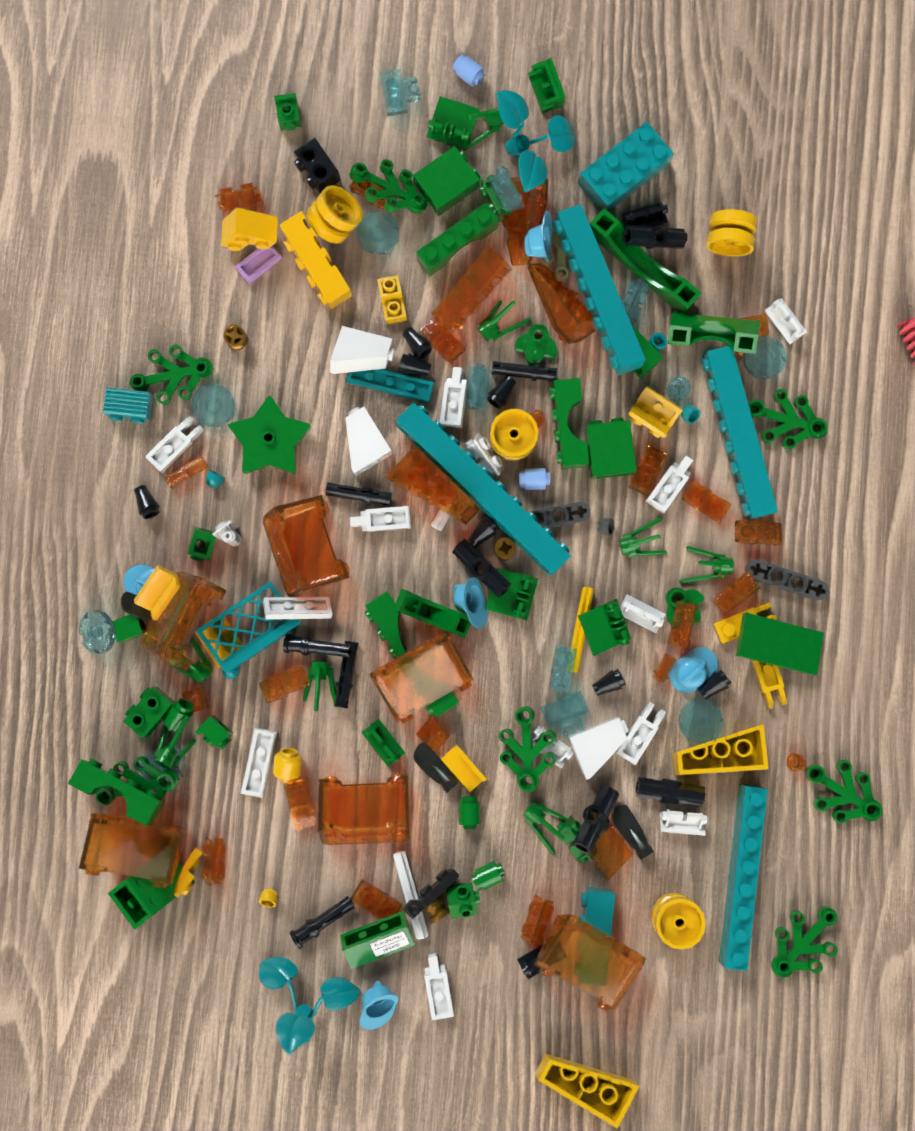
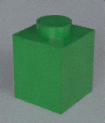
[110,615,148,643]

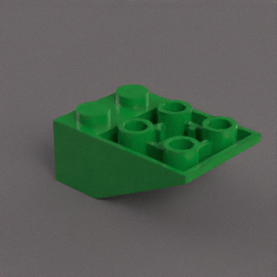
[108,847,195,930]

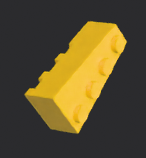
[279,211,352,309]
[672,724,769,776]
[535,1053,639,1129]

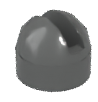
[597,518,614,536]

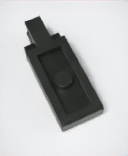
[403,868,459,919]

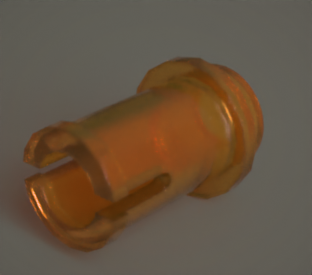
[652,653,677,683]

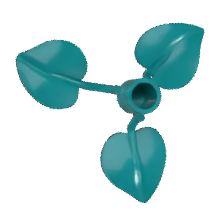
[495,90,576,193]
[259,957,360,1055]

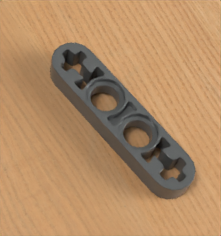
[527,502,590,528]
[745,560,829,601]

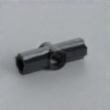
[622,225,688,249]
[452,539,512,598]
[635,777,706,806]
[573,785,619,854]

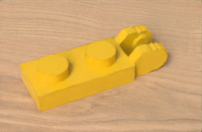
[712,602,777,644]
[751,660,787,709]

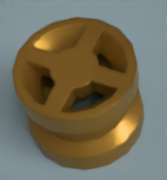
[223,325,248,350]
[494,537,516,560]
[423,895,450,923]

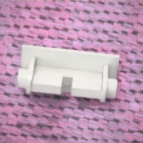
[764,298,807,345]
[465,433,503,478]
[212,520,241,546]
[620,594,666,633]
[531,726,573,768]
[659,809,707,836]

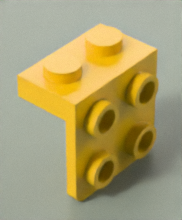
[628,386,683,438]

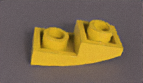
[377,275,407,325]
[174,848,202,898]

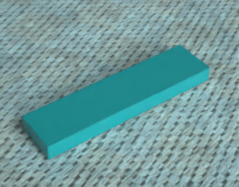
[346,369,435,404]

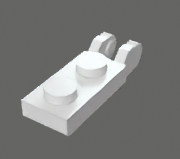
[145,416,204,473]
[616,702,666,765]

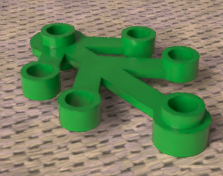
[349,159,428,214]
[130,345,213,405]
[748,389,828,450]
[499,706,557,792]
[95,756,179,806]
[805,760,882,823]
[771,906,838,978]

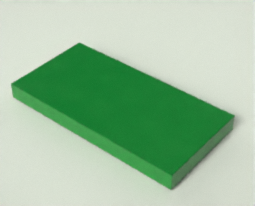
[736,613,824,676]

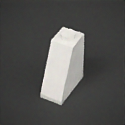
[330,326,395,374]
[345,407,392,476]
[568,717,629,780]

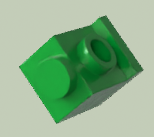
[274,93,302,131]
[187,526,216,562]
[195,715,233,750]

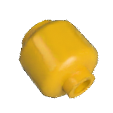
[273,748,303,783]

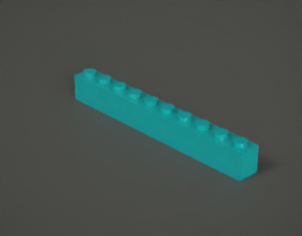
[395,403,571,577]

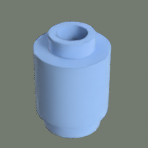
[453,55,485,87]
[519,468,550,490]

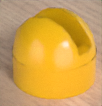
[259,888,278,908]

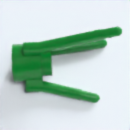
[463,107,504,151]
[477,301,531,342]
[619,517,667,558]
[679,546,734,584]
[164,639,213,683]
[303,662,337,712]
[154,715,196,769]
[523,802,568,855]

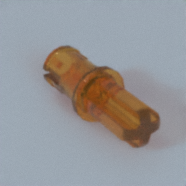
[164,457,208,488]

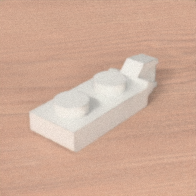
[440,367,468,428]
[646,456,693,513]
[350,506,411,532]
[424,953,454,1021]

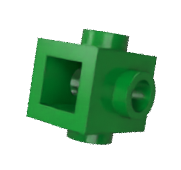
[446,883,481,919]

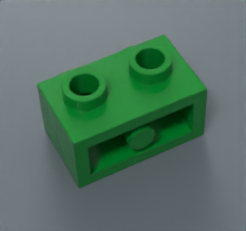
[123,687,175,739]

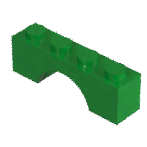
[416,203,499,277]
[668,312,761,354]
[549,378,590,470]
[67,758,165,826]

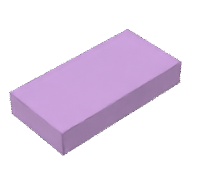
[235,246,282,285]

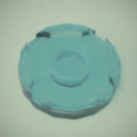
[357,211,399,255]
[742,336,787,379]
[191,384,235,427]
[79,610,116,654]
[678,699,723,743]

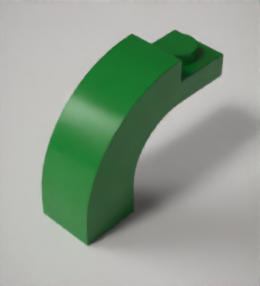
[393,588,471,638]

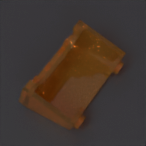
[263,495,350,597]
[140,571,227,671]
[369,631,474,724]
[318,773,411,845]
[79,813,188,888]
[534,914,646,1012]

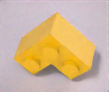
[221,207,278,251]

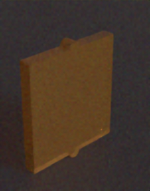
[589,825,633,880]

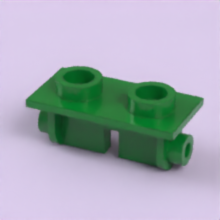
[479,175,512,222]
[361,718,405,767]
[556,815,597,864]

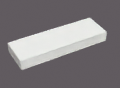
[263,597,333,619]
[241,728,277,798]

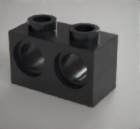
[294,138,341,194]

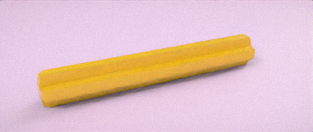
[566,586,594,673]

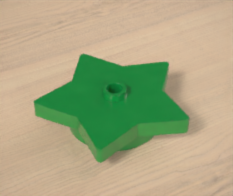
[228,395,311,474]

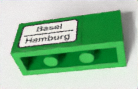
[340,911,415,969]

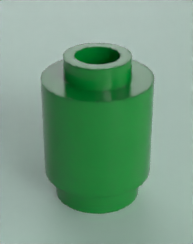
[163,698,194,732]
[458,796,481,829]
[471,861,506,891]

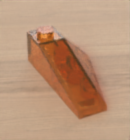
[499,177,548,266]
[527,263,596,344]

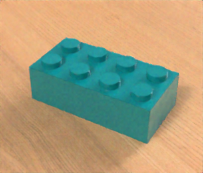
[578,122,674,212]

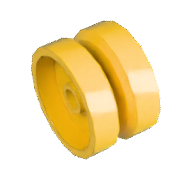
[306,185,363,244]
[706,209,758,256]
[489,409,538,462]
[651,892,706,950]

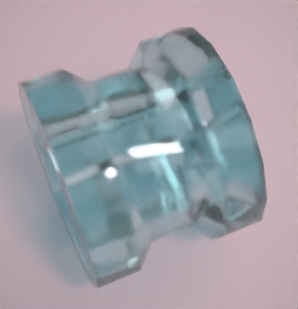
[666,377,691,401]

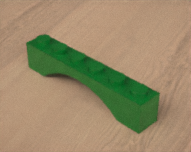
[590,208,702,313]
[364,591,459,717]

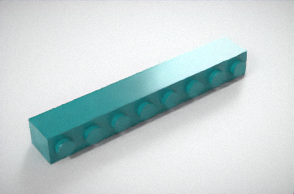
[553,204,646,376]
[701,346,778,521]
[719,784,768,971]

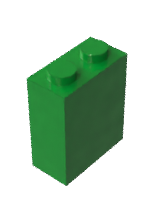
[413,146,480,216]
[584,418,637,480]

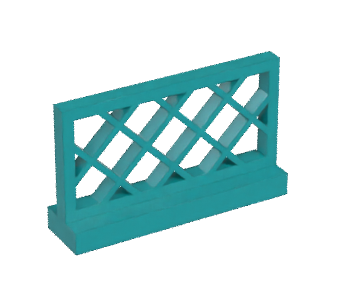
[196,581,301,675]

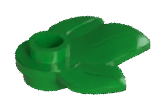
[515,324,557,366]
[665,588,705,629]

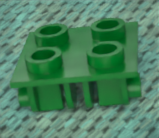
[426,96,480,150]
[485,567,538,621]
[578,599,632,656]

